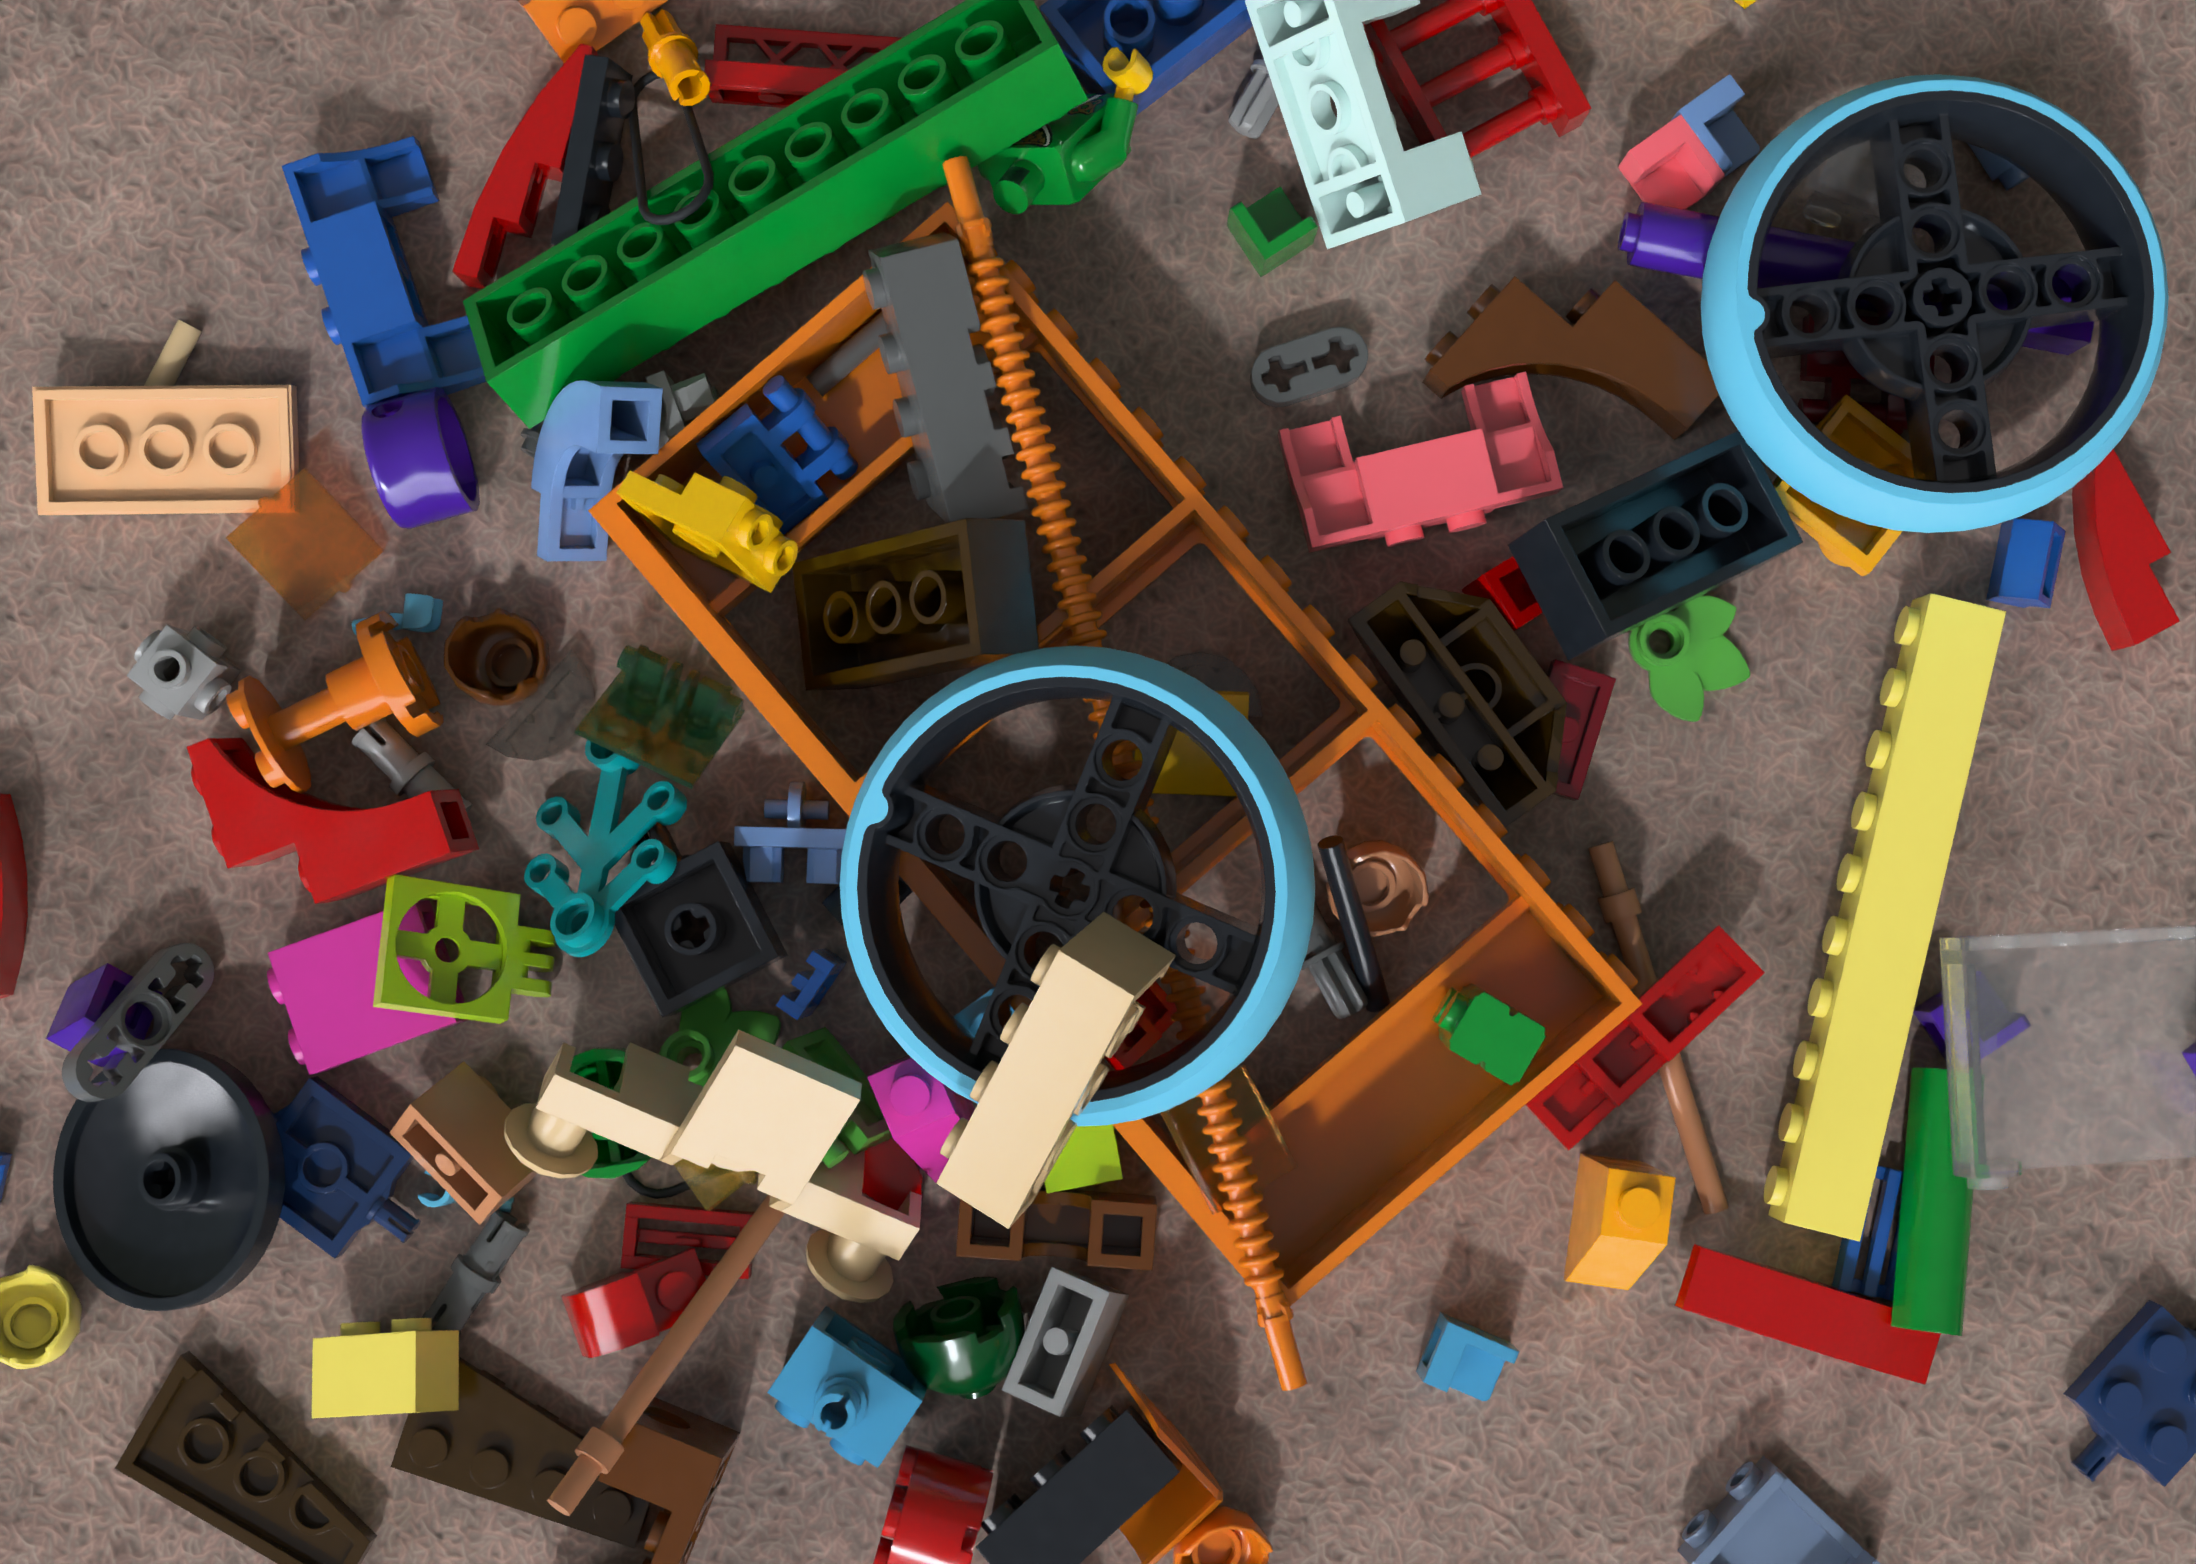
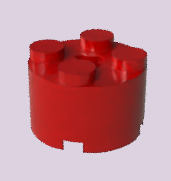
[873,1445,994,1564]

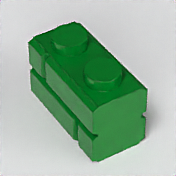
[1432,983,1546,1085]

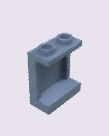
[1677,1456,1880,1564]

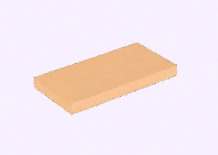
[32,385,300,515]

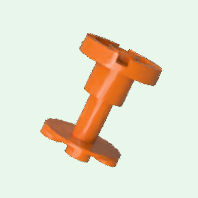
[226,610,444,794]

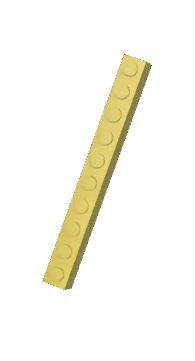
[1764,593,2006,1242]

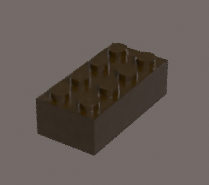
[792,518,1039,691]

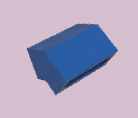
[1986,518,2066,608]

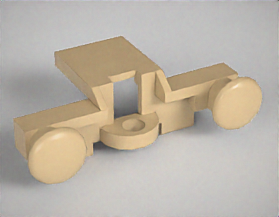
[504,1029,922,1303]

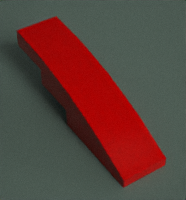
[452,44,599,289]
[1525,925,1765,1151]
[1675,1244,1941,1385]

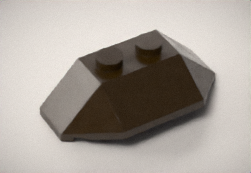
[1348,581,1567,828]

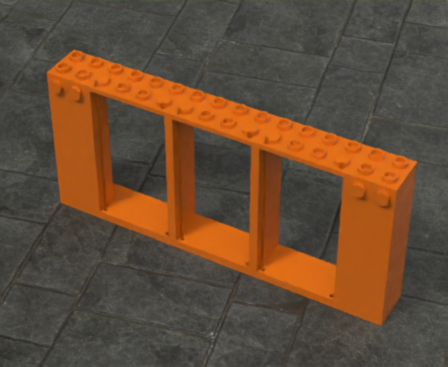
[588,201,1642,1306]

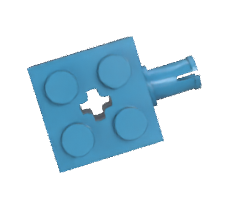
[767,1306,927,1468]

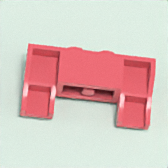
[1278,371,1563,553]

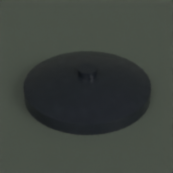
[53,1048,285,1311]

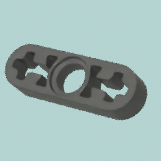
[62,943,214,1102]

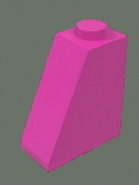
[867,1055,975,1183]

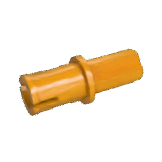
[640,9,710,106]

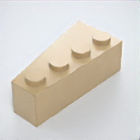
[936,912,1176,1229]

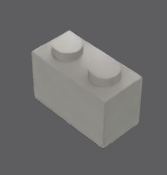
[1002,1267,1129,1417]

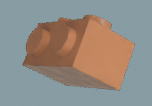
[390,1061,537,1225]

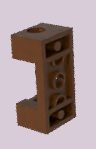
[598,1397,740,1564]

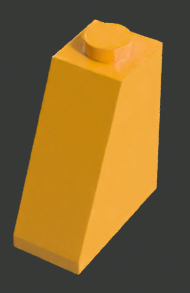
[1564,1153,1676,1290]

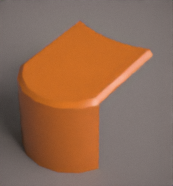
[1109,1363,1223,1564]

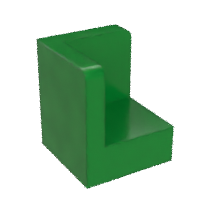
[1227,186,1318,277]

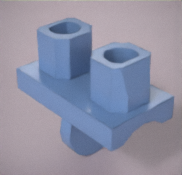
[734,781,846,884]

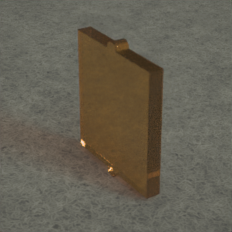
[226,468,384,621]
[1160,1064,1298,1214]

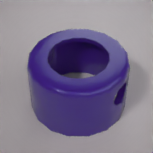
[361,387,480,529]

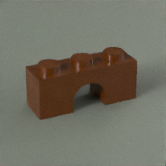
[956,1188,1157,1271]

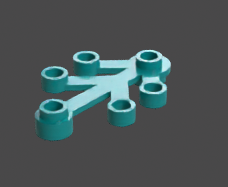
[524,719,687,957]

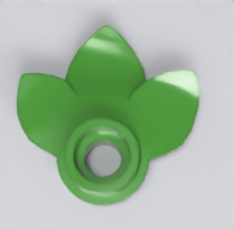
[1628,596,1750,722]
[659,989,781,1087]

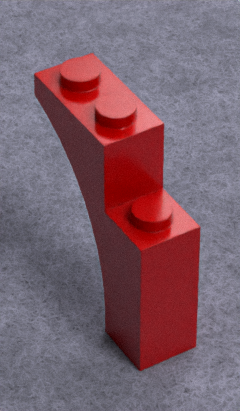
[187,738,479,904]

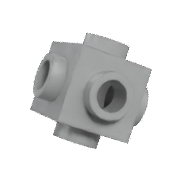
[126,625,241,720]

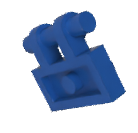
[696,375,858,535]

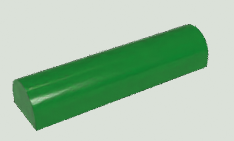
[1891,1068,1982,1336]

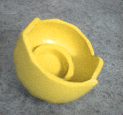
[0,1265,82,1369]

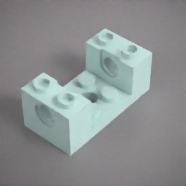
[1245,0,1481,249]

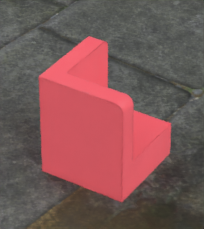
[1618,114,1725,210]

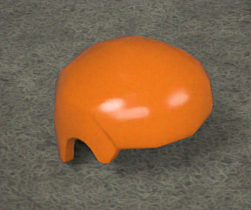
[1173,1505,1273,1564]

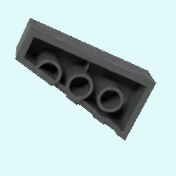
[863,232,1029,523]

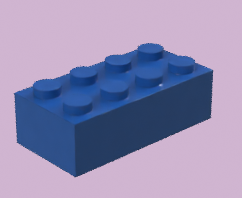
[1039,0,1253,116]

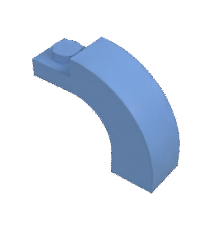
[531,380,663,561]

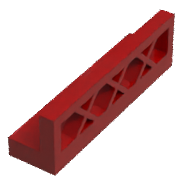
[704,24,902,108]

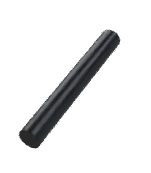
[1317,835,1390,1012]

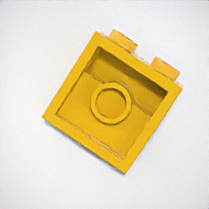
[616,471,798,593]

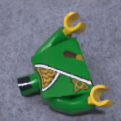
[977,47,1153,214]

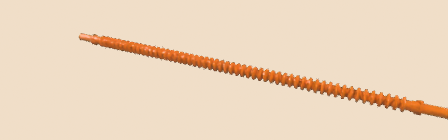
[942,156,1307,1391]

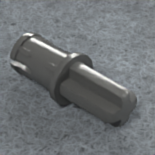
[1301,902,1368,1020]

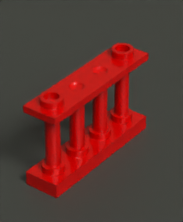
[1364,0,1592,158]

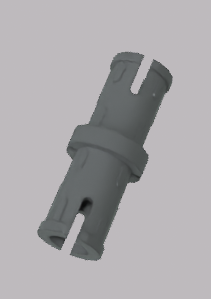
[422,1209,530,1336]

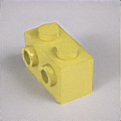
[312,1318,459,1418]

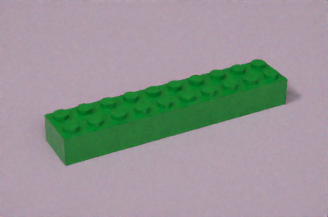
[463,0,1088,429]

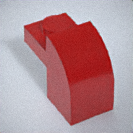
[561,1248,706,1358]

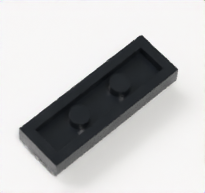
[550,54,635,246]

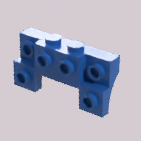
[282,136,486,408]

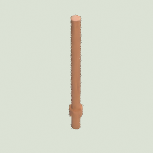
[1588,841,1729,1214]
[547,1195,785,1516]

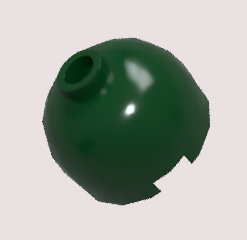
[893,1277,1025,1399]

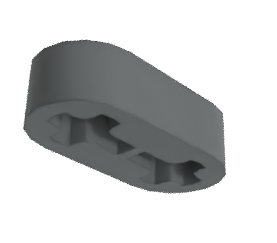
[1250,327,1368,408]

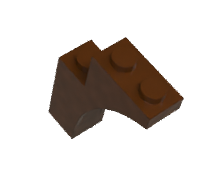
[1422,276,1719,440]

